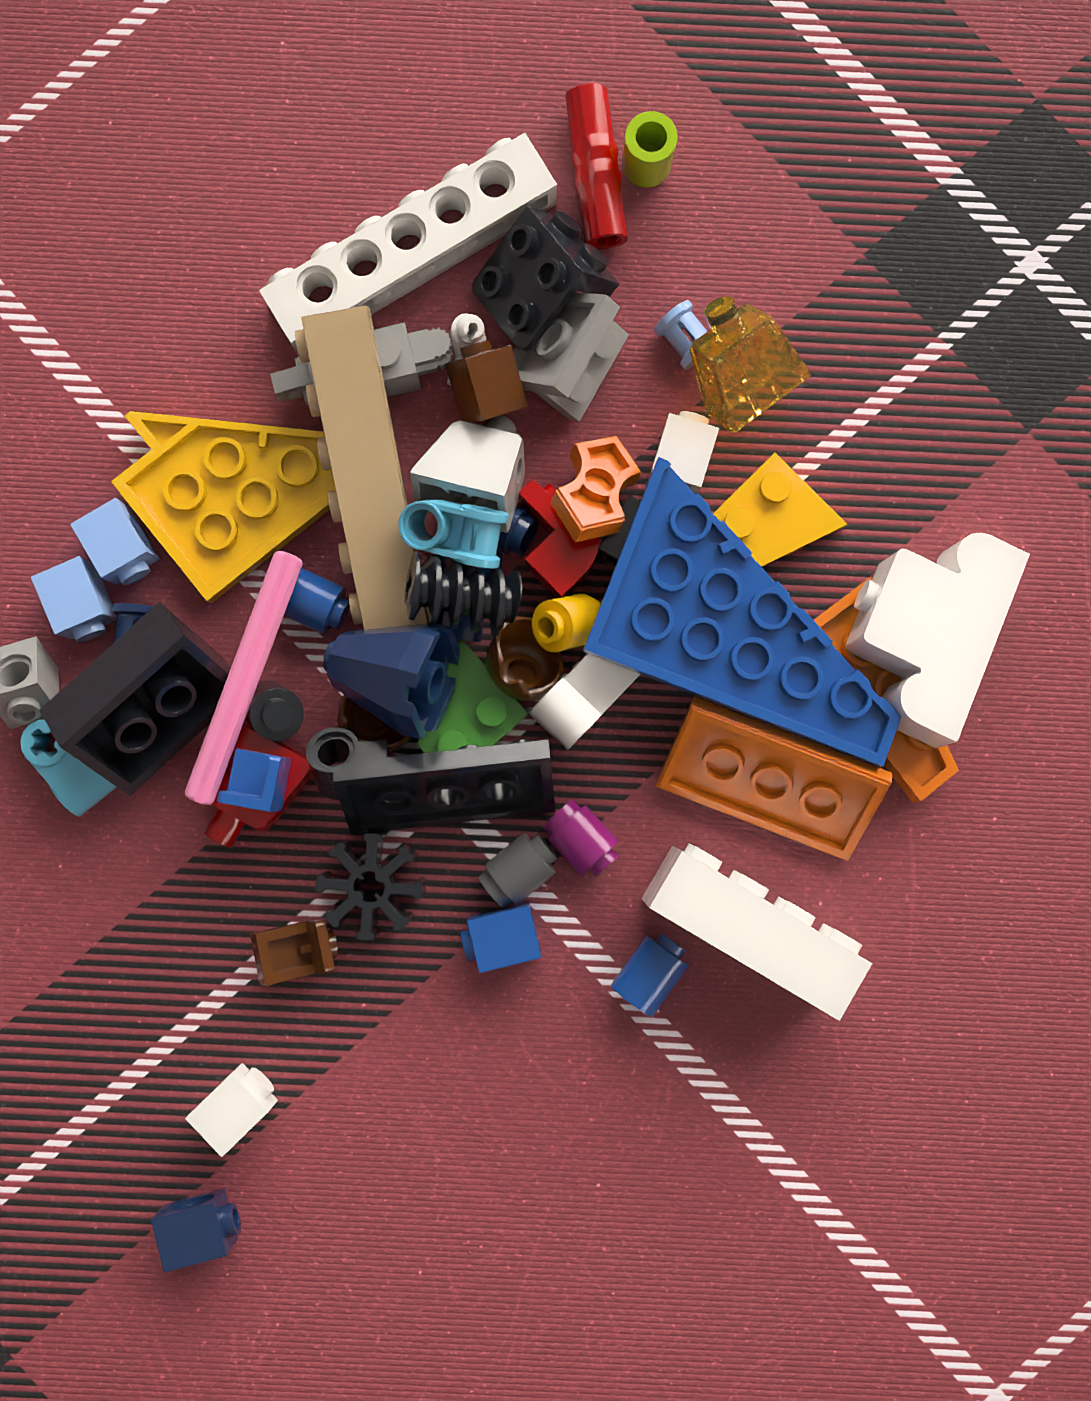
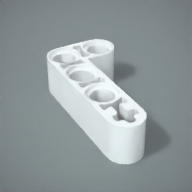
[530,654,640,750]

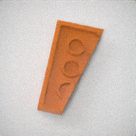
[813,577,959,803]

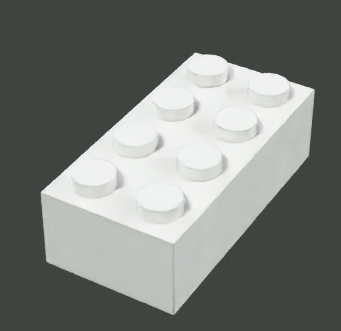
[641,843,873,1021]

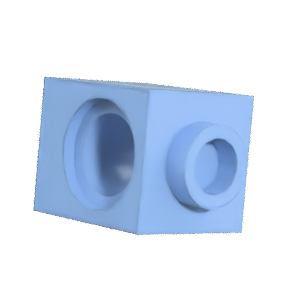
[70,498,160,585]

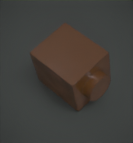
[445,340,528,423]

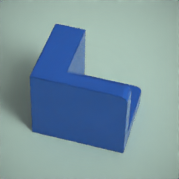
[217,748,292,812]

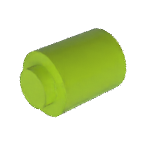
[622,111,677,188]

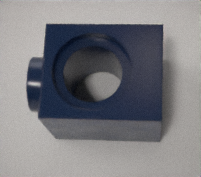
[151,1188,241,1273]

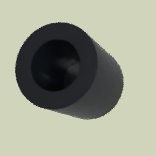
[245,681,304,741]

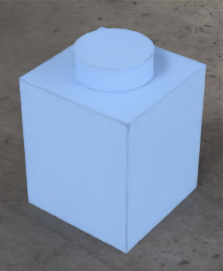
[31,556,117,642]

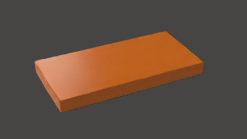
[656,696,892,861]

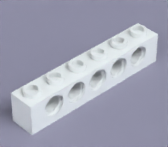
[259,133,557,356]

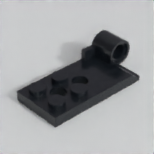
[306,727,556,835]

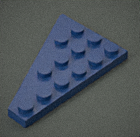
[583,457,901,767]

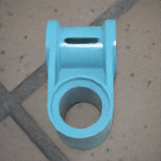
[398,499,509,568]
[20,720,116,817]

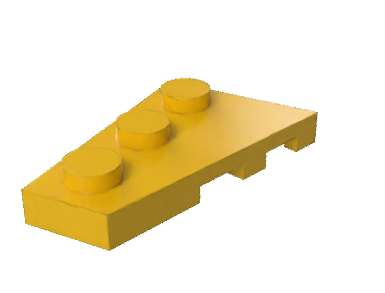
[713,453,847,567]

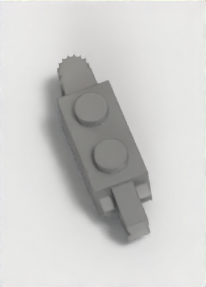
[270,322,455,405]

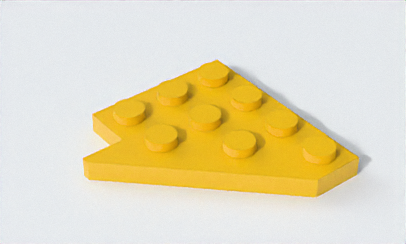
[111,411,336,604]

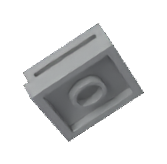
[513,292,629,422]

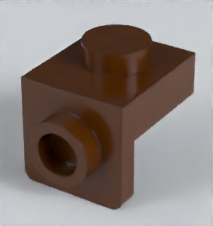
[250,920,338,986]

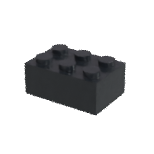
[39,602,231,796]

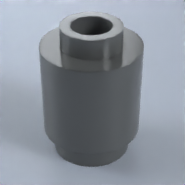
[479,833,558,909]

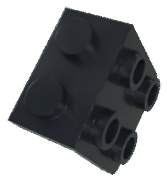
[472,205,619,351]

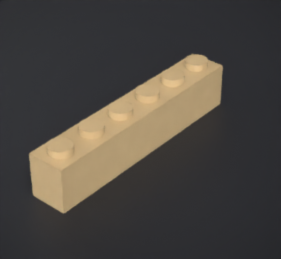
[295,305,429,630]

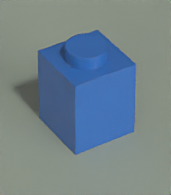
[460,902,541,973]

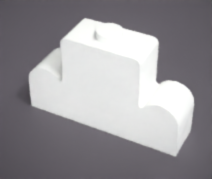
[846,533,1030,748]

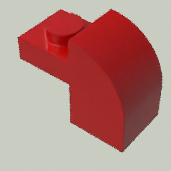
[519,478,600,598]

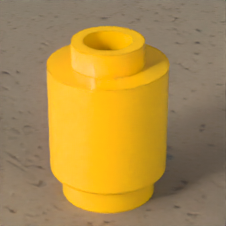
[532,594,601,652]

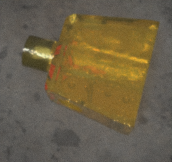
[689,296,811,434]

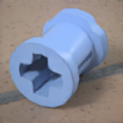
[653,300,720,370]

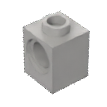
[0,636,60,729]

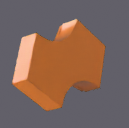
[551,436,641,543]

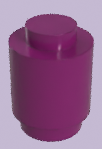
[543,799,619,877]

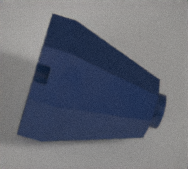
[323,623,460,740]

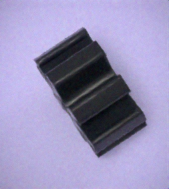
[316,832,426,940]

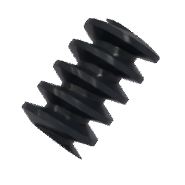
[404,552,522,636]

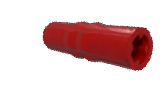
[565,83,628,250]

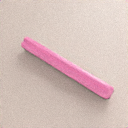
[185,551,303,805]

